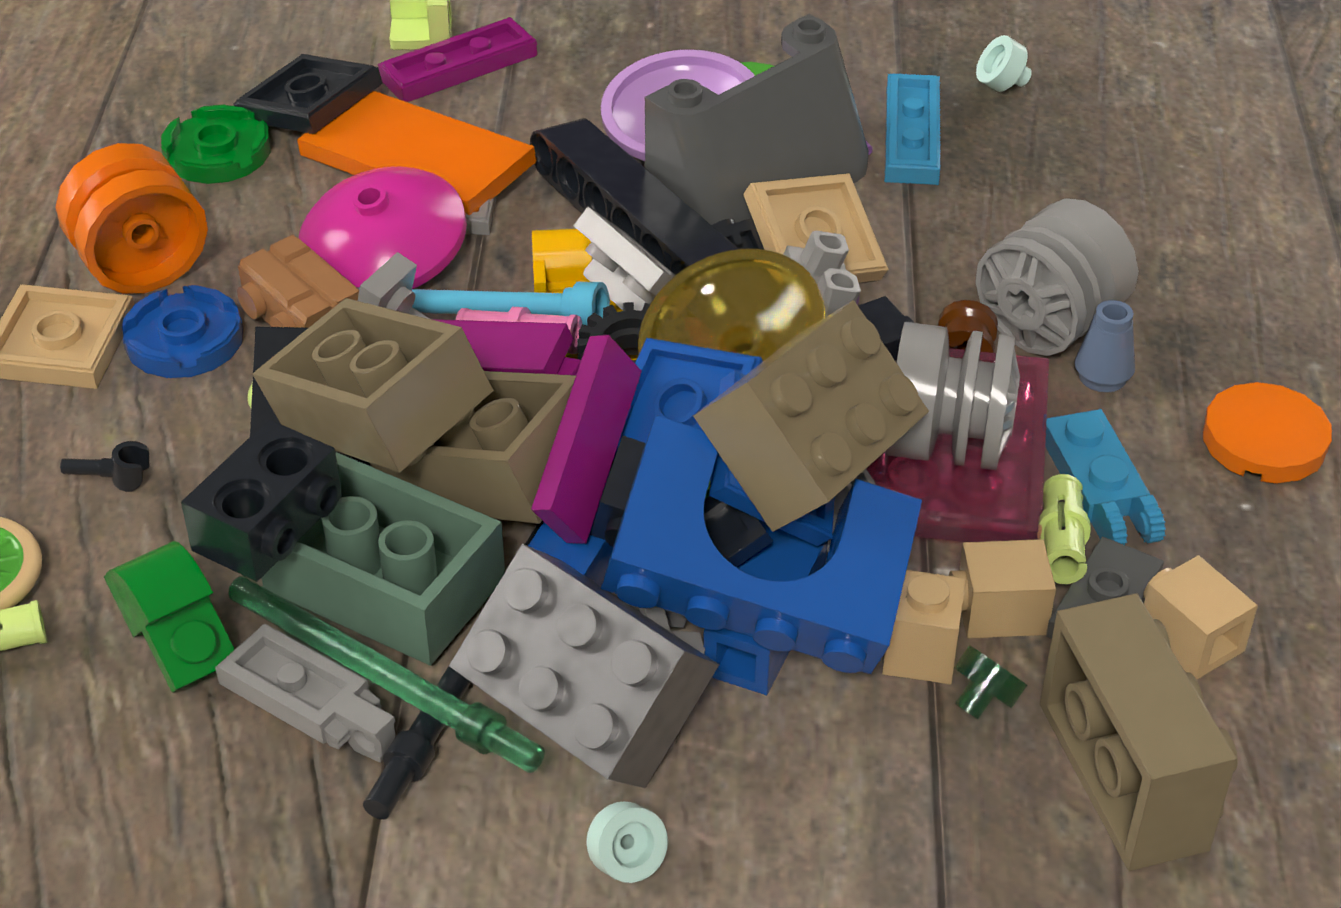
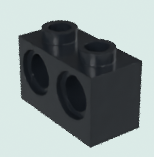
[181,419,342,582]

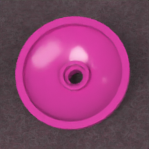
[298,166,467,289]

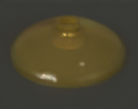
[638,249,827,361]

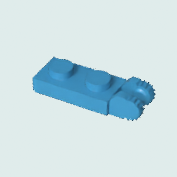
[1041,409,1166,545]

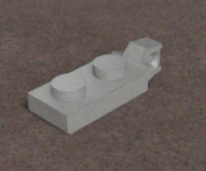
[215,624,396,762]

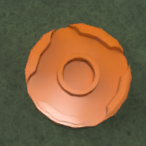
[1203,382,1332,483]

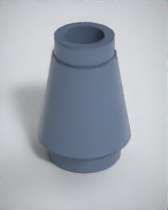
[1074,300,1135,392]

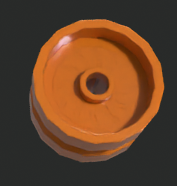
[56,143,208,294]

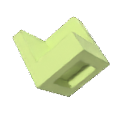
[389,0,452,50]

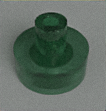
[953,645,1028,719]

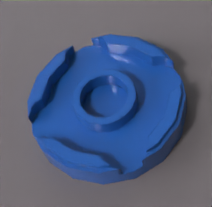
[122,285,243,378]

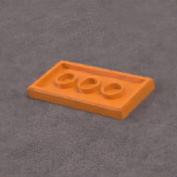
[297,91,536,215]

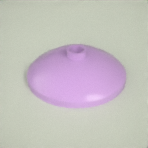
[601,50,754,161]

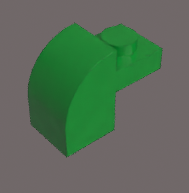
[104,541,235,692]

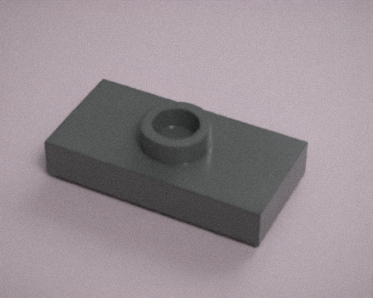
[1046,536,1164,639]

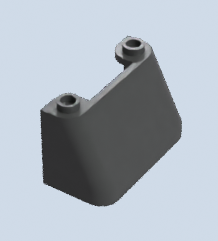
[645,14,869,225]

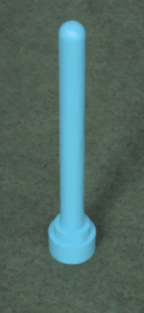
[358,281,610,325]

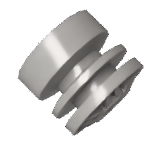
[975,198,1139,356]
[886,322,1020,470]

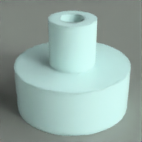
[976,35,1032,92]
[587,801,668,883]

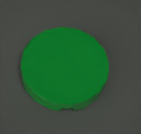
[161,105,271,184]

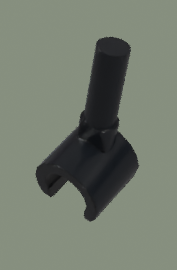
[60,441,150,492]

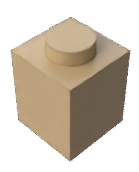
[949,539,1056,638]
[1144,555,1258,679]
[883,570,966,685]

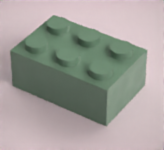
[261,452,505,666]

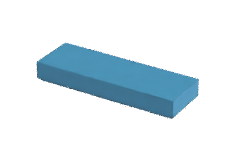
[884,73,940,185]

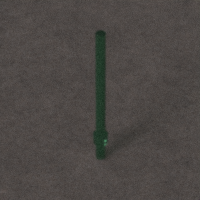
[228,576,545,773]

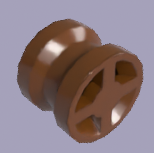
[938,300,998,363]

